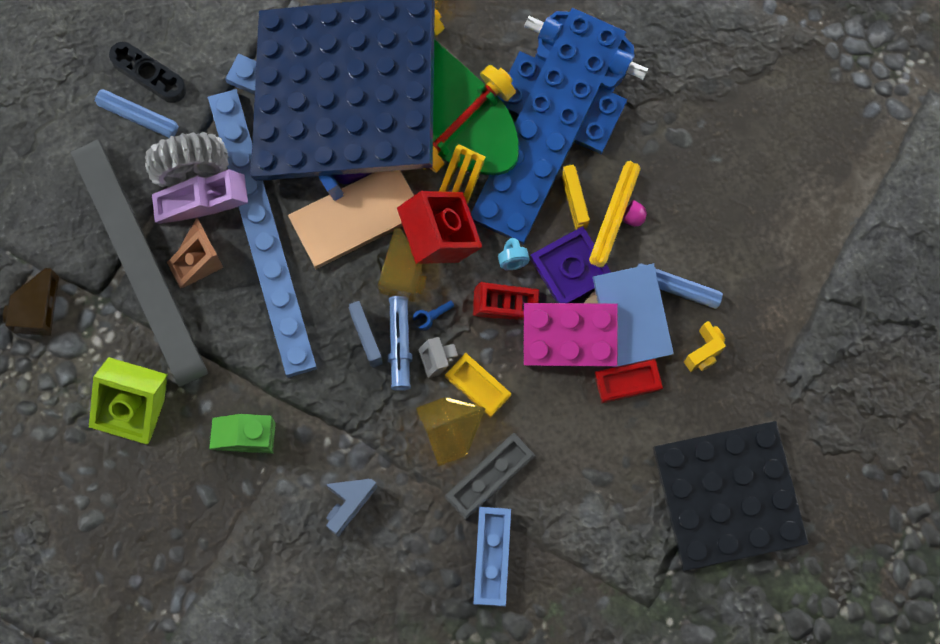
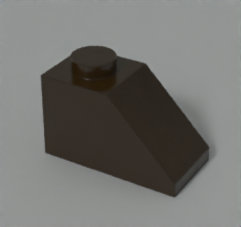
[3,268,59,336]

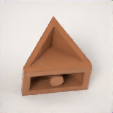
[167,217,223,288]

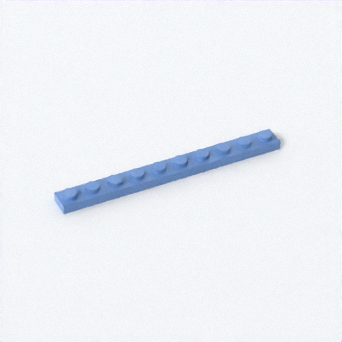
[208,89,317,378]

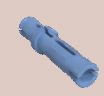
[388,296,412,390]

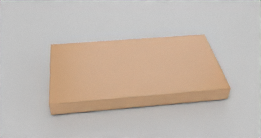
[288,170,414,270]

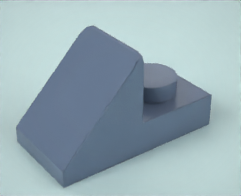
[326,479,378,537]

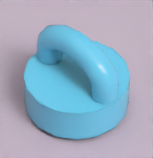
[498,238,530,270]

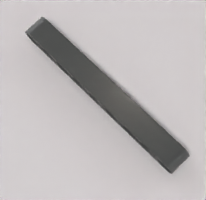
[71,139,208,387]

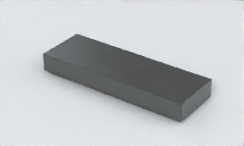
[444,433,535,520]

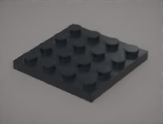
[653,421,809,572]

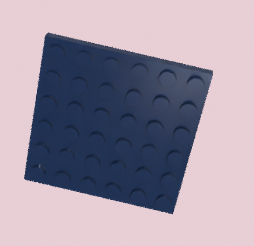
[251,0,435,181]

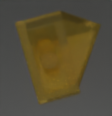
[416,397,486,466]

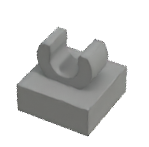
[418,337,458,378]

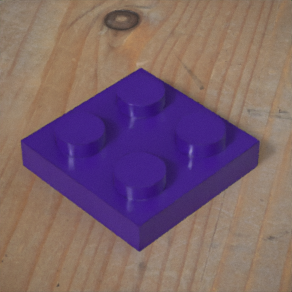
[530,226,611,303]

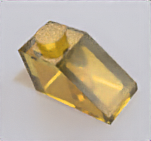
[378,228,427,302]

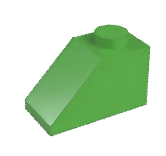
[210,414,276,453]

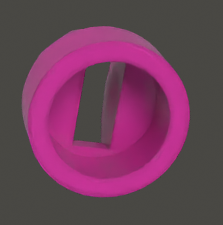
[622,200,647,227]

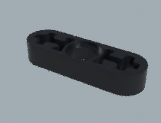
[109,42,186,103]

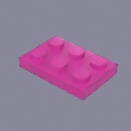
[524,303,618,366]

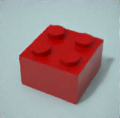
[397,191,482,264]

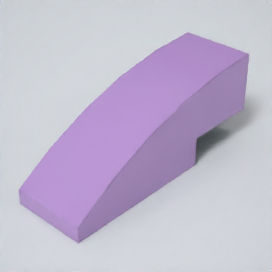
[152,169,248,224]

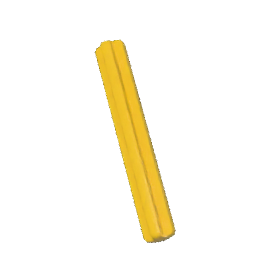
[589,161,641,267]

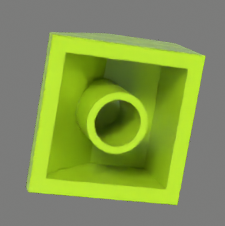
[89,357,168,445]

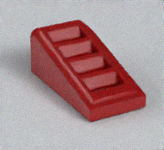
[473,282,539,320]

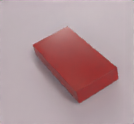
[594,359,663,403]

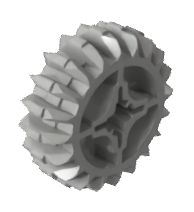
[145,132,229,188]

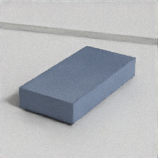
[348,301,383,368]

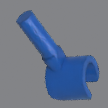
[413,300,454,331]

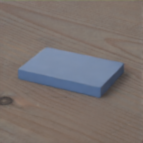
[592,263,674,367]

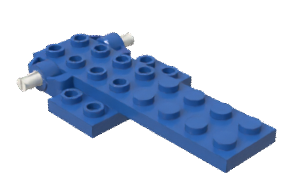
[471,8,648,245]

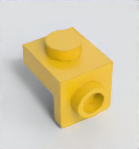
[684,321,726,372]

